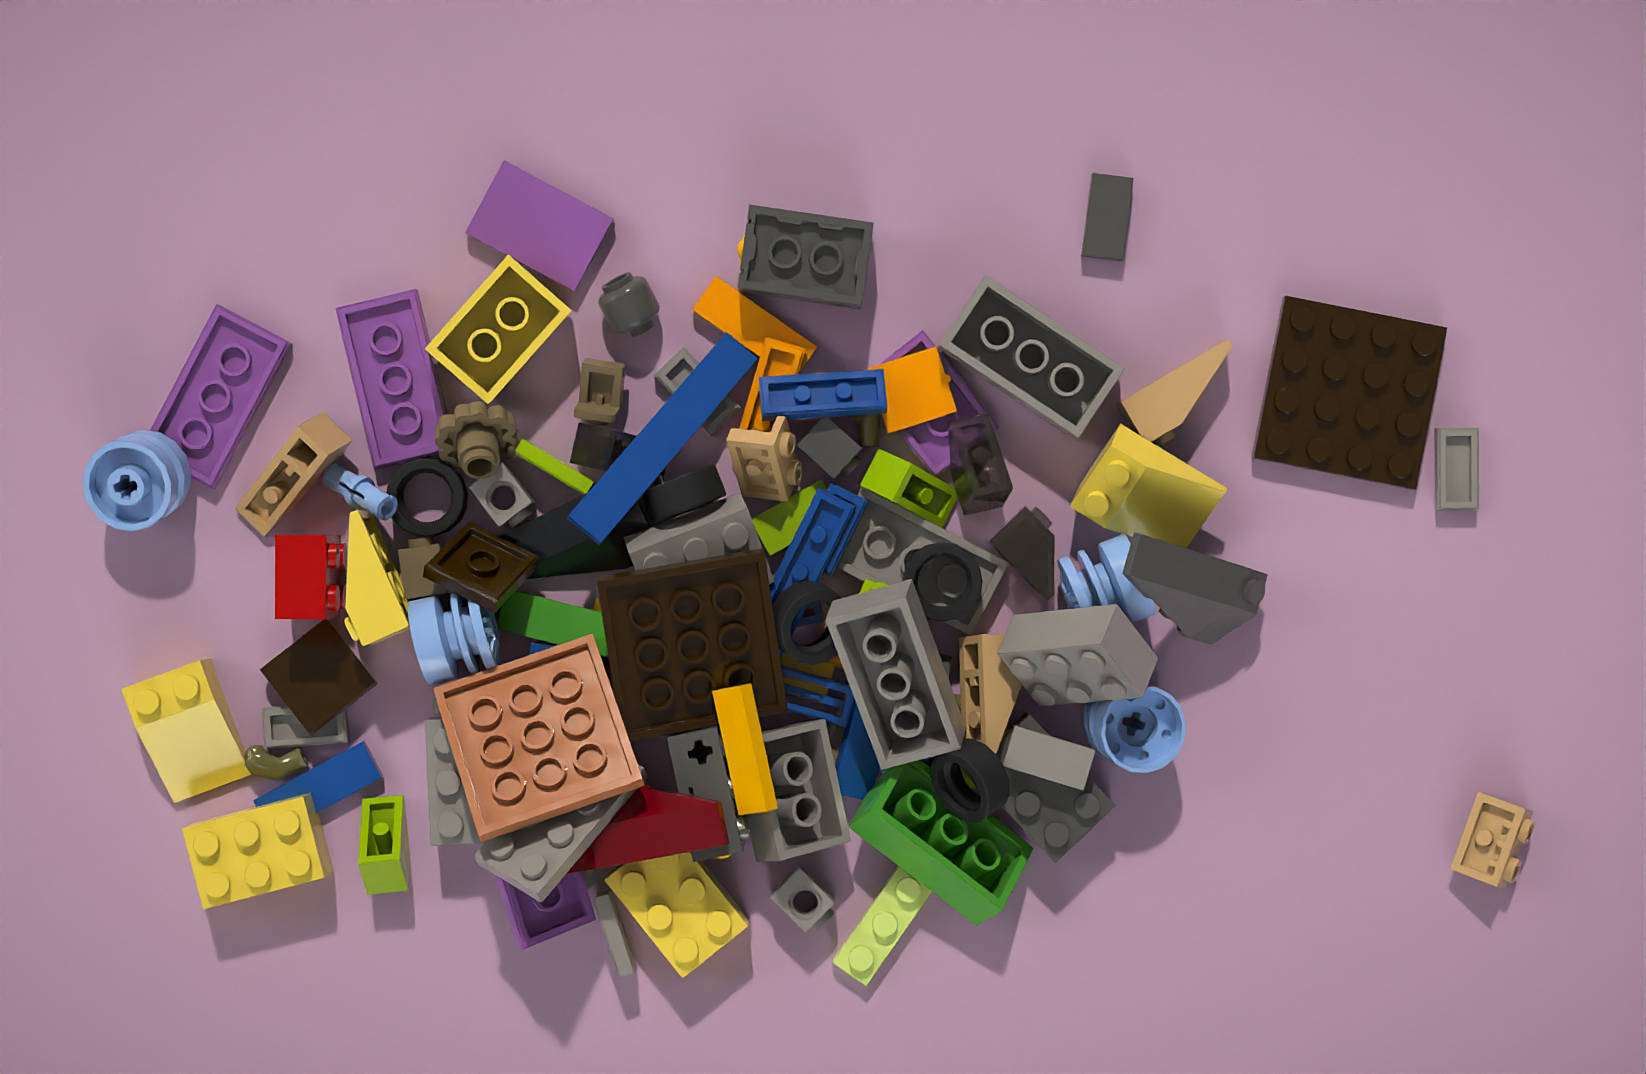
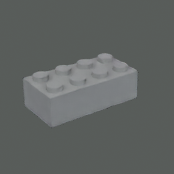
[937,275,1125,439]
[825,579,966,770]

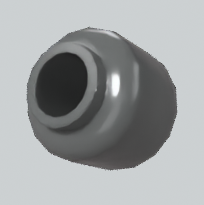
[598,272,660,337]

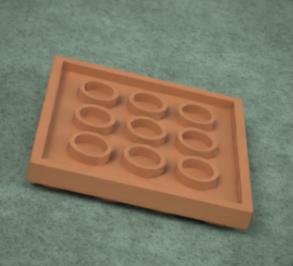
[433,633,645,842]

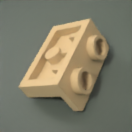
[726,416,803,502]
[1450,792,1535,889]

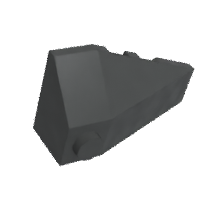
[1122,532,1268,645]

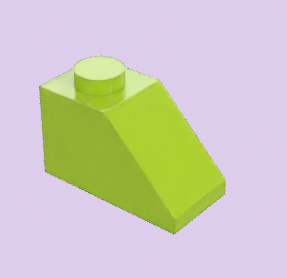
[860,449,961,528]
[358,795,410,895]

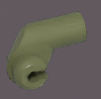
[848,414,880,447]
[244,745,309,781]

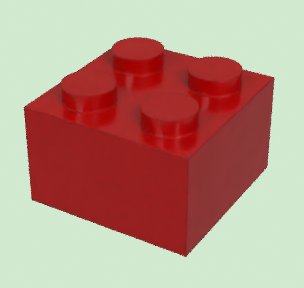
[275,534,347,620]

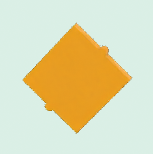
[867,346,957,434]

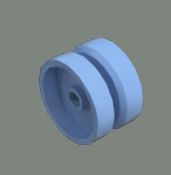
[83,430,192,531]

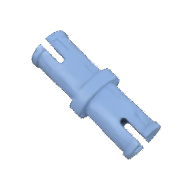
[322,463,398,520]

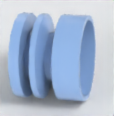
[1057,534,1156,623]
[408,591,500,686]
[1082,683,1186,773]

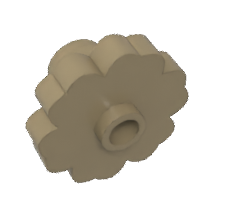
[434,401,520,479]

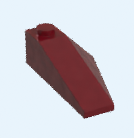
[566,785,730,874]

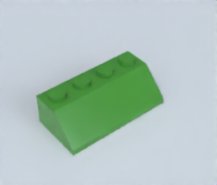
[848,760,1034,926]

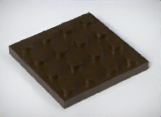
[1251,296,1448,490]
[595,548,788,741]

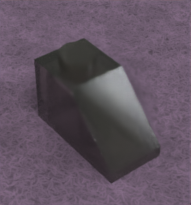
[948,413,1013,516]
[569,423,666,484]
[987,506,1055,600]

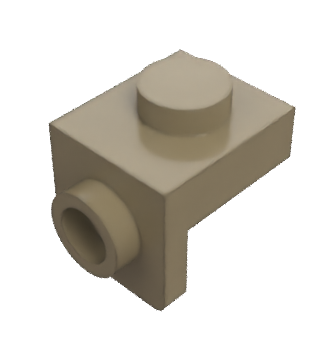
[574,358,626,426]

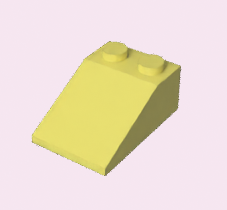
[1070,424,1227,548]
[344,510,411,646]
[121,658,252,803]

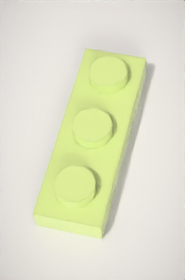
[832,866,932,986]

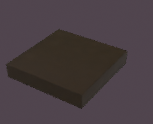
[423,522,540,613]
[259,619,378,735]

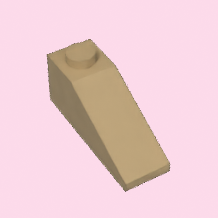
[1117,338,1233,447]
[235,412,353,537]
[959,634,1022,754]

